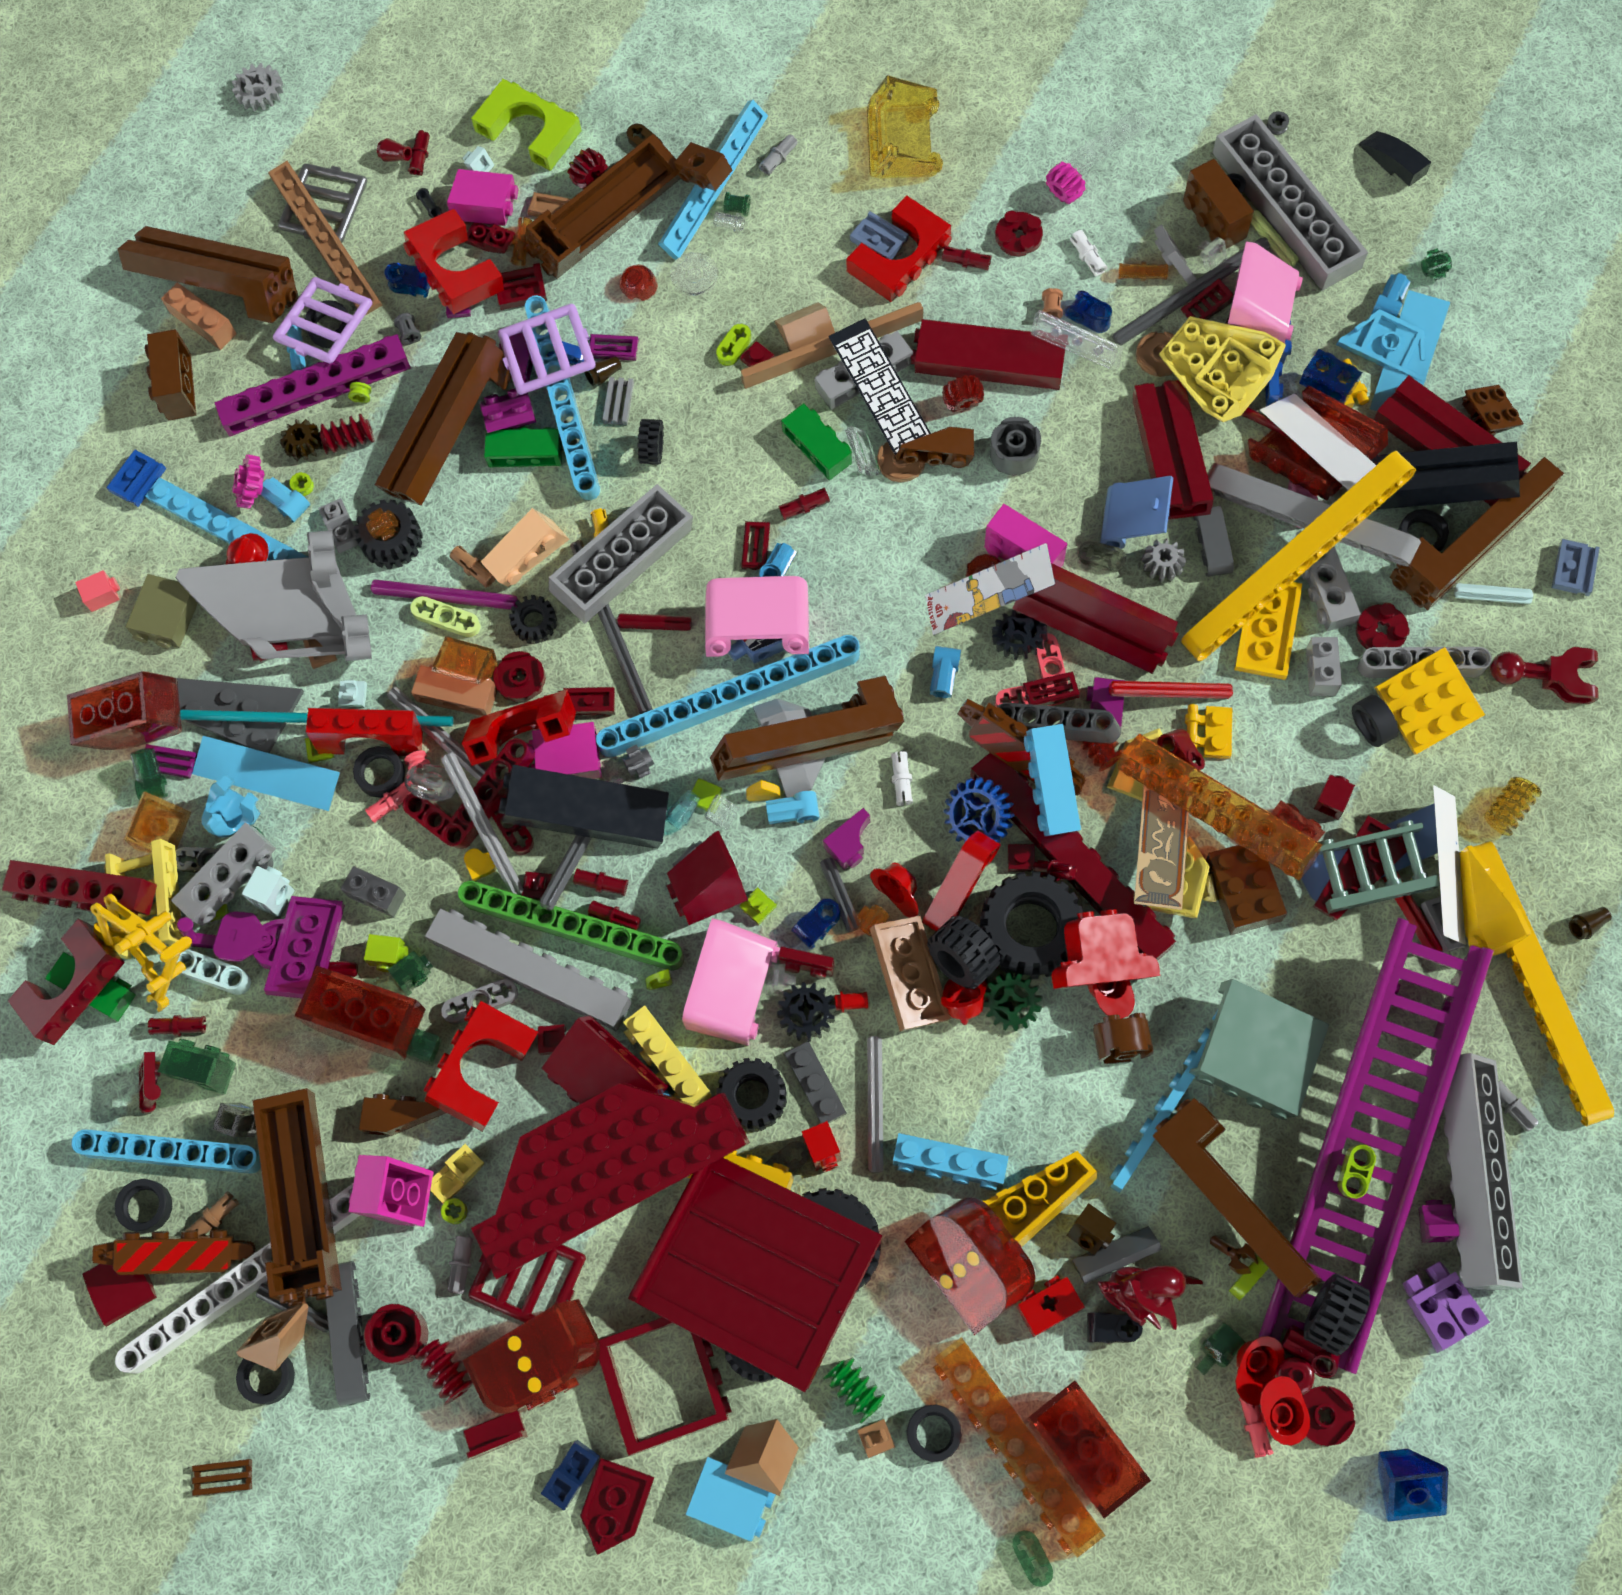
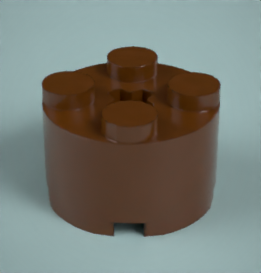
[1093,1013,1154,1064]

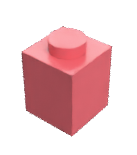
[75,570,120,612]

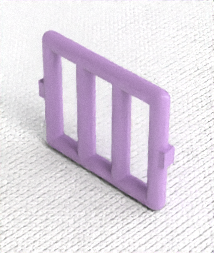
[273,277,372,364]
[498,304,596,395]

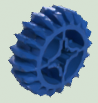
[943,777,1015,843]

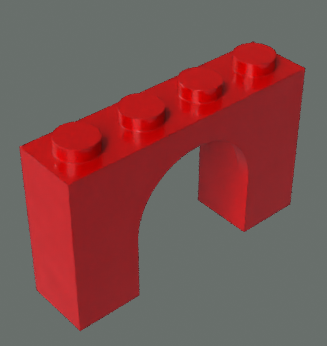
[846,195,952,302]
[403,209,504,314]
[462,689,576,766]
[306,708,423,756]
[423,1001,538,1132]

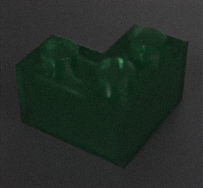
[158,1038,236,1094]

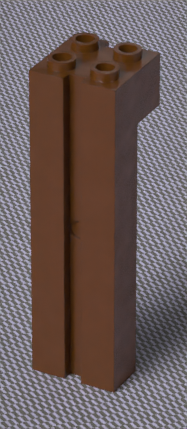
[525,134,681,279]
[117,226,298,323]
[374,332,512,506]
[1390,457,1564,610]
[710,676,904,781]
[252,1088,342,1306]
[1152,1098,1323,1299]

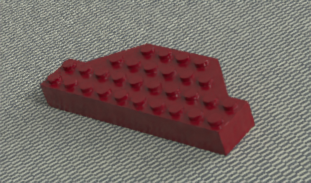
[471,1083,750,1279]

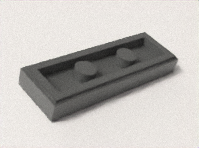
[1072,1226,1162,1284]

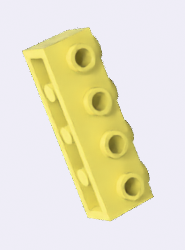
[623,1006,712,1105]

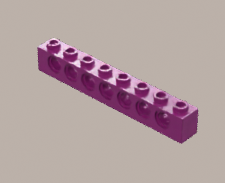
[214,334,411,437]

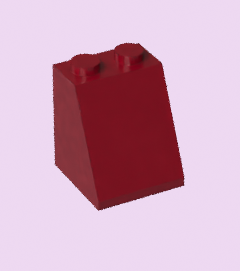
[666,831,748,925]

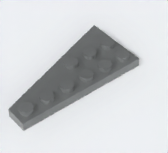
[134,675,304,753]

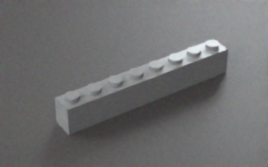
[425,908,632,1032]

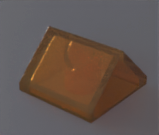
[432,636,498,684]
[124,791,192,854]

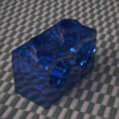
[1299,349,1363,407]

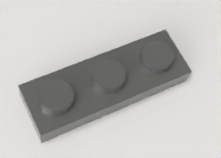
[785,1041,847,1124]

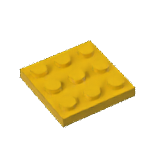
[1374,647,1485,755]

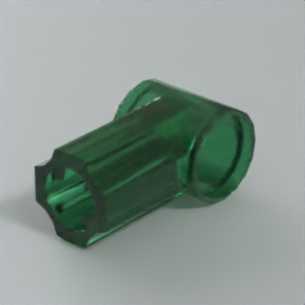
[130,748,168,802]

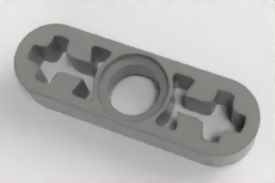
[441,979,518,1024]

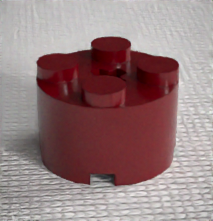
[364,1304,429,1365]

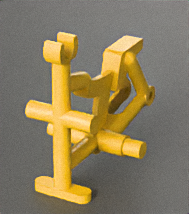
[90,894,192,1012]

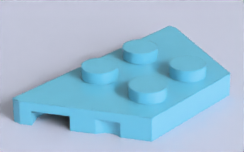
[1336,309,1426,381]

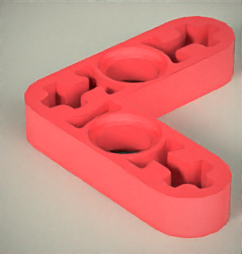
[995,633,1069,707]

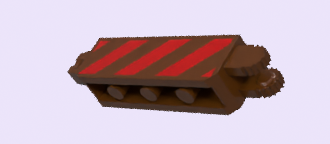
[957,699,1086,796]
[92,1230,256,1275]

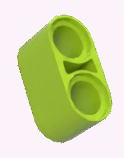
[1337,1145,1376,1199]

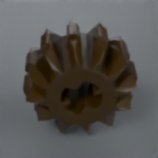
[280,419,322,462]

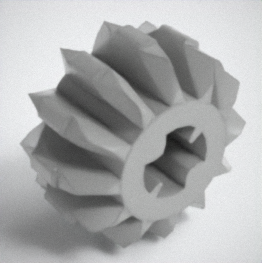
[1142,538,1186,583]

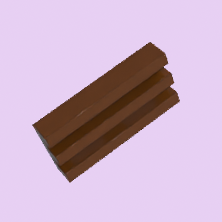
[192,1459,252,1496]

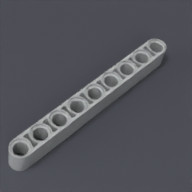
[1207,463,1421,566]

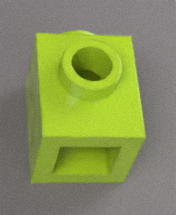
[364,934,408,972]

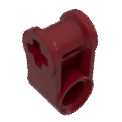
[1157,729,1205,779]

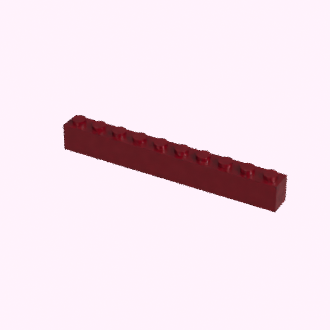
[970,753,1176,961]

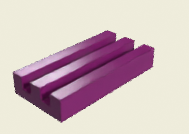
[589,334,639,361]
[139,744,197,779]

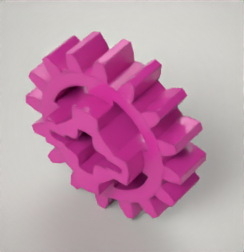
[232,454,265,509]

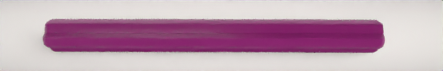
[371,579,518,610]

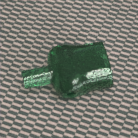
[1195,1322,1246,1376]

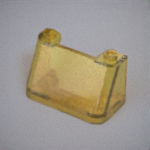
[867,75,943,179]

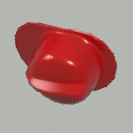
[225,533,269,565]
[870,862,919,918]
[941,979,987,1025]
[1087,980,1135,1019]
[1235,1336,1285,1405]
[1260,1376,1310,1446]

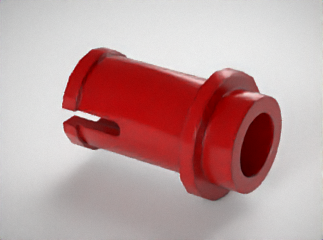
[834,991,868,1013]

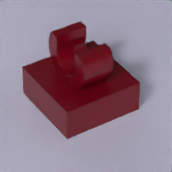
[522,871,553,900]

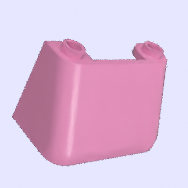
[1228,241,1303,343]
[705,576,809,657]
[682,918,780,1046]

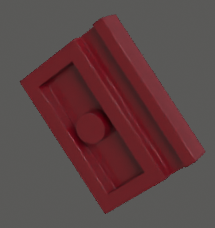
[778,946,835,979]

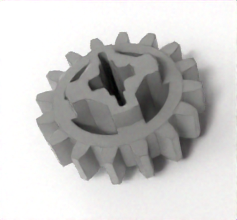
[232,63,284,111]

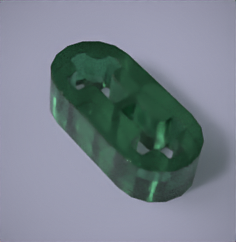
[1012,1530,1053,1587]

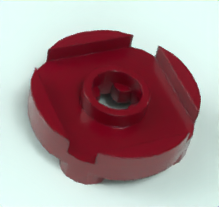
[995,210,1043,257]
[1356,603,1410,649]
[493,651,546,702]
[1302,1386,1355,1447]

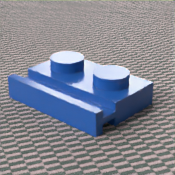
[106,450,166,507]

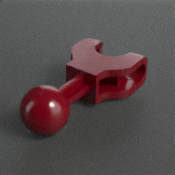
[1490,647,1599,704]

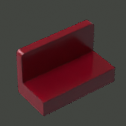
[463,1409,528,1459]

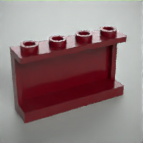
[542,1016,668,1104]

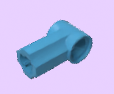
[1371,273,1411,317]
[759,543,796,577]
[930,646,961,698]

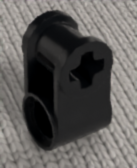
[1087,1312,1143,1343]

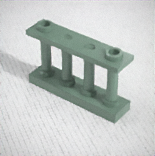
[1311,820,1440,914]

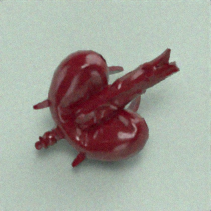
[1098,1265,1203,1330]

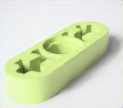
[410,596,481,637]

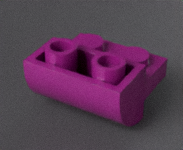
[480,388,537,433]

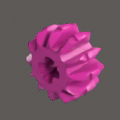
[1046,161,1086,204]

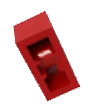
[802,1121,842,1173]
[1016,1276,1085,1338]

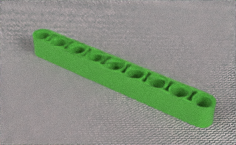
[458,881,684,971]

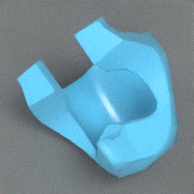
[201,775,261,838]

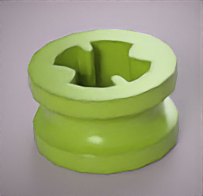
[348,382,372,403]
[289,472,314,496]
[441,1198,468,1225]

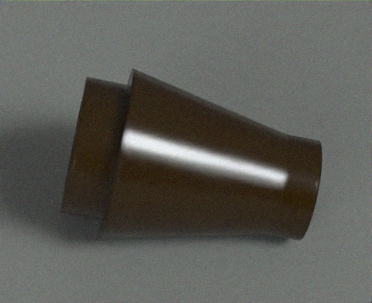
[584,356,622,386]
[1569,907,1612,940]

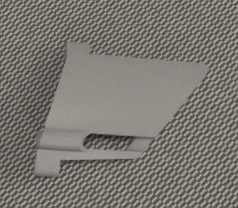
[175,530,372,661]

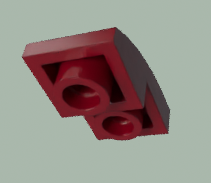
[465,222,515,254]

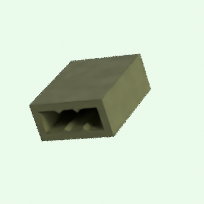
[126,574,198,649]

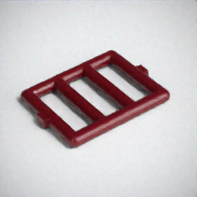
[468,1244,586,1333]

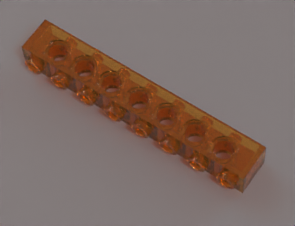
[1117,734,1322,881]
[933,1337,1106,1558]

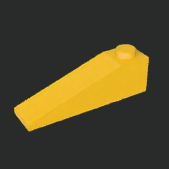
[1459,845,1531,956]

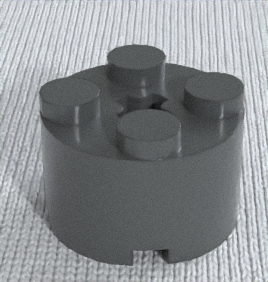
[990,417,1041,475]

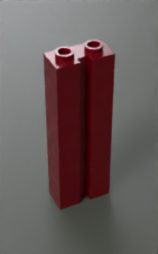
[911,319,1067,390]
[1374,375,1531,507]
[1132,380,1214,520]
[1012,563,1179,674]

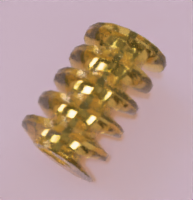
[1484,777,1542,836]

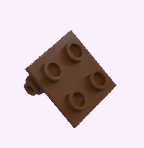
[1462,385,1524,436]

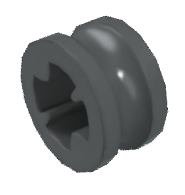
[1267,111,1289,135]

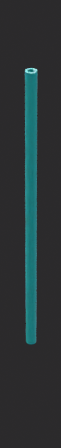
[172,709,453,727]

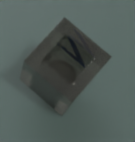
[213,1103,256,1138]

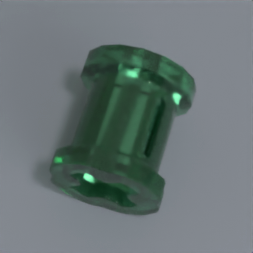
[723,192,751,216]

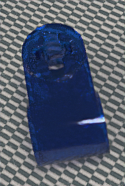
[384,263,430,298]
[1064,290,1112,333]
[791,898,840,950]

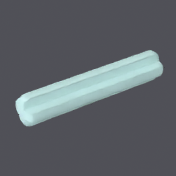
[1454,583,1533,604]

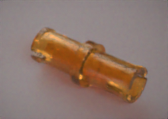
[511,217,532,266]
[1119,262,1168,281]

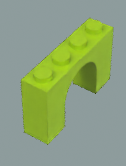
[471,79,582,171]

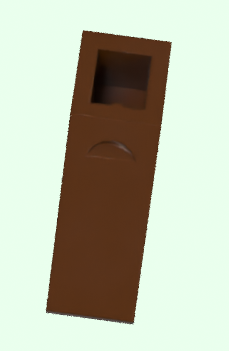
[896,427,974,468]
[359,1094,446,1136]

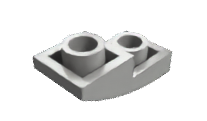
[318,498,359,553]

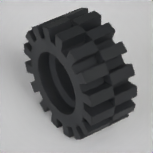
[637,419,664,465]
[509,595,557,644]

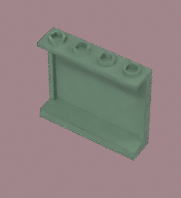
[1189,979,1330,1120]

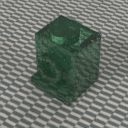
[388,951,433,996]

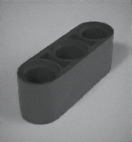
[1193,506,1234,577]

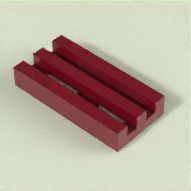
[741,521,770,570]
[1022,671,1080,706]

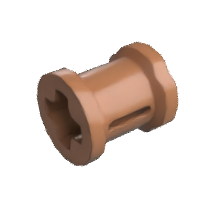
[1041,288,1063,320]

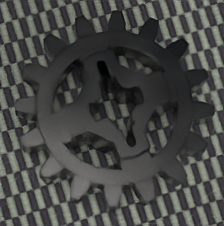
[992,610,1048,660]
[777,982,836,1042]

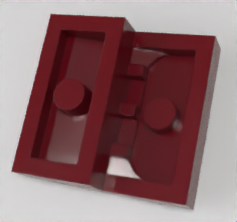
[82,1264,157,1327]

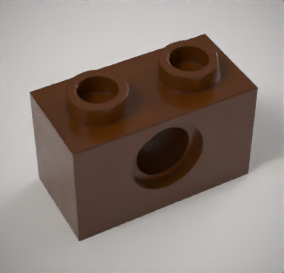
[674,142,733,191]

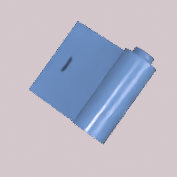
[1100,476,1173,550]

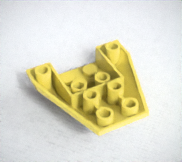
[1159,316,1286,422]

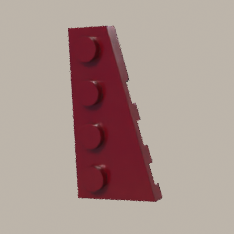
[1313,815,1407,921]

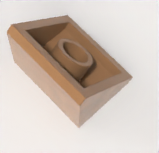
[774,302,835,351]
[236,1303,309,1371]
[725,1419,799,1496]

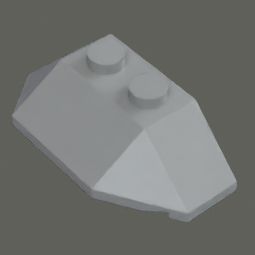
[753,698,826,798]

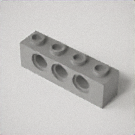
[815,331,913,410]
[1295,531,1361,631]
[171,823,276,926]

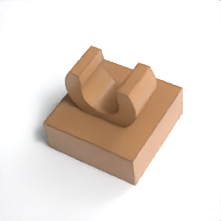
[858,1419,895,1458]

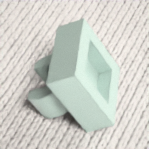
[462,146,494,172]
[338,680,367,708]

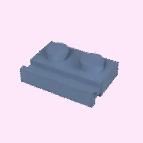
[850,211,909,259]
[1551,539,1600,597]

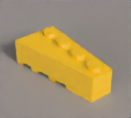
[975,1151,1097,1254]

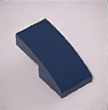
[541,1440,601,1510]

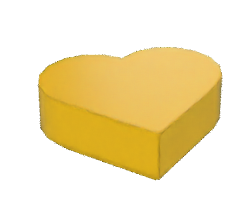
[746,780,780,801]
[464,848,497,881]

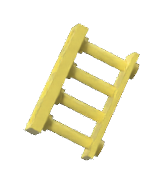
[104,839,183,959]

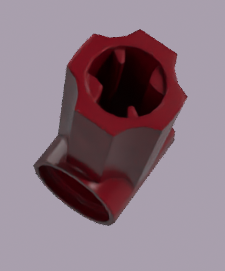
[1281,1325,1340,1378]

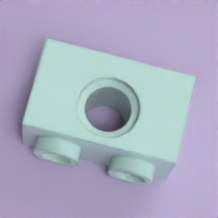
[242,866,295,918]

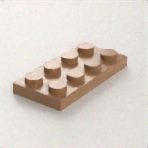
[870,916,951,1032]

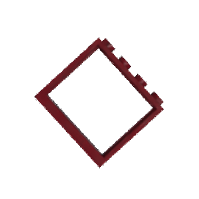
[594,1317,732,1456]

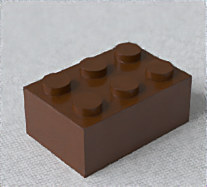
[1183,159,1254,251]
[145,329,197,421]
[1206,839,1287,935]

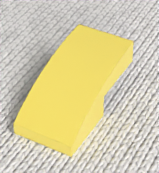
[430,1144,484,1204]

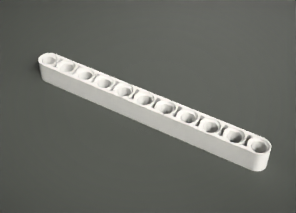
[115,1183,360,1374]

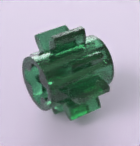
[1421,248,1452,281]

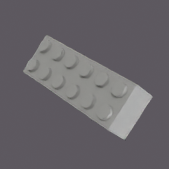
[549,484,693,624]

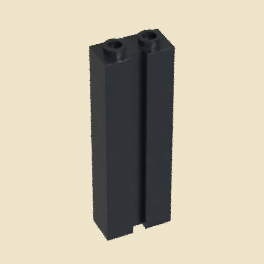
[1366,441,1520,510]
[499,765,669,849]

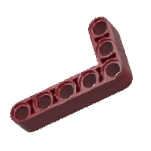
[403,738,535,849]

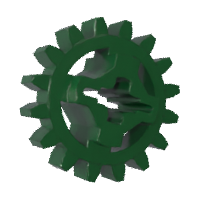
[983,971,1043,1031]

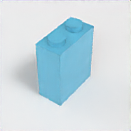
[686,1457,776,1542]

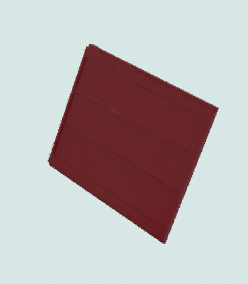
[628,1158,882,1393]

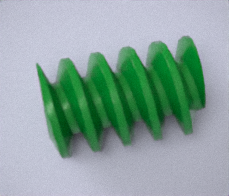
[823,1357,885,1424]

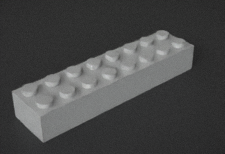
[1213,114,1368,291]
[1443,1053,1523,1291]

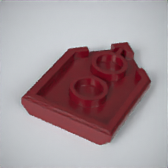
[580,1458,655,1555]

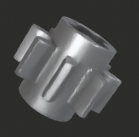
[623,744,654,779]

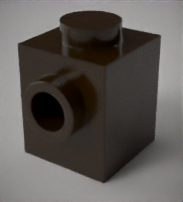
[1066,1203,1116,1256]

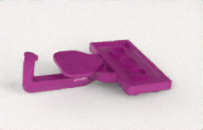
[177,896,345,1000]

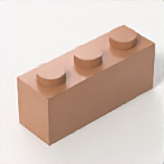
[161,282,237,350]
[411,665,498,716]

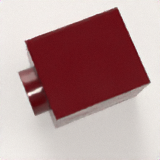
[1314,774,1355,820]

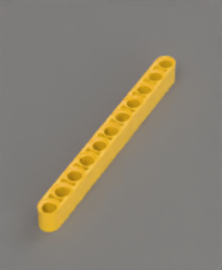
[1181,451,1416,661]
[1473,841,1614,1126]

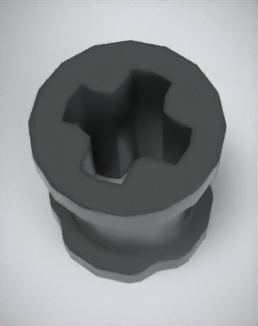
[393,313,422,346]

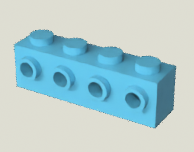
[1024,724,1081,836]
[893,1133,1009,1191]

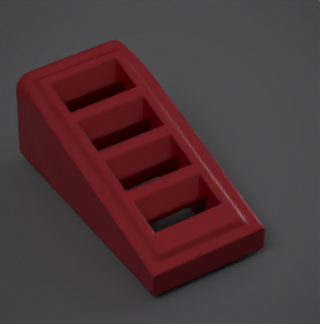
[1181,278,1234,320]

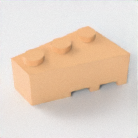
[481,508,569,587]

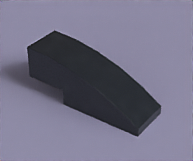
[1359,131,1431,187]

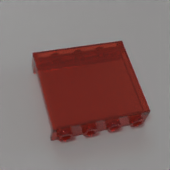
[1248,385,1388,501]

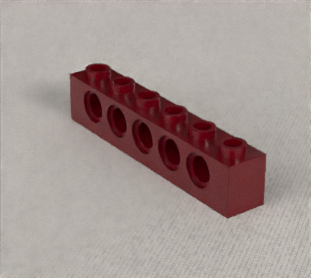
[2,860,157,916]

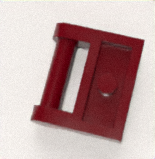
[497,263,547,310]
[139,1052,161,1114]

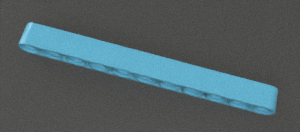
[596,635,860,758]

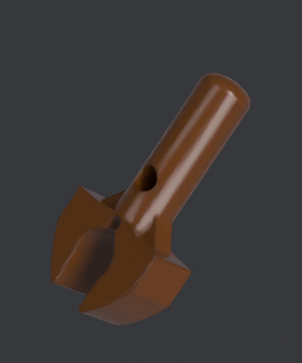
[1210,1235,1258,1274]

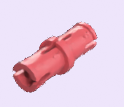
[365,779,417,823]
[1239,1398,1274,1458]

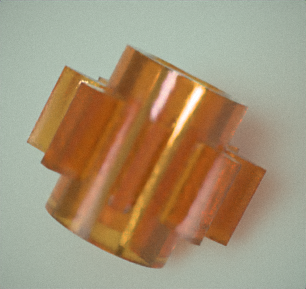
[366,508,398,541]
[857,904,890,937]

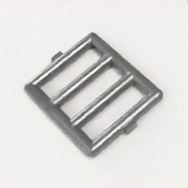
[278,163,367,243]

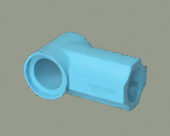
[261,477,310,523]
[766,791,820,824]

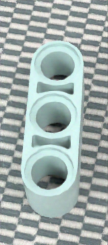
[178,949,251,995]

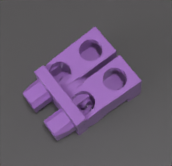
[1402,1261,1490,1353]

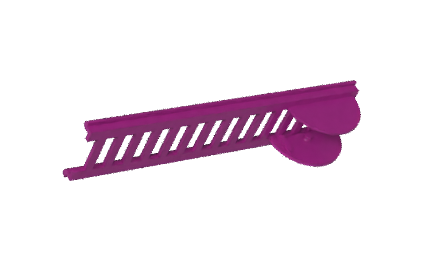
[1258,918,1494,1374]

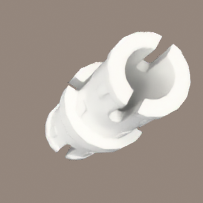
[1070,230,1108,277]
[891,751,913,806]

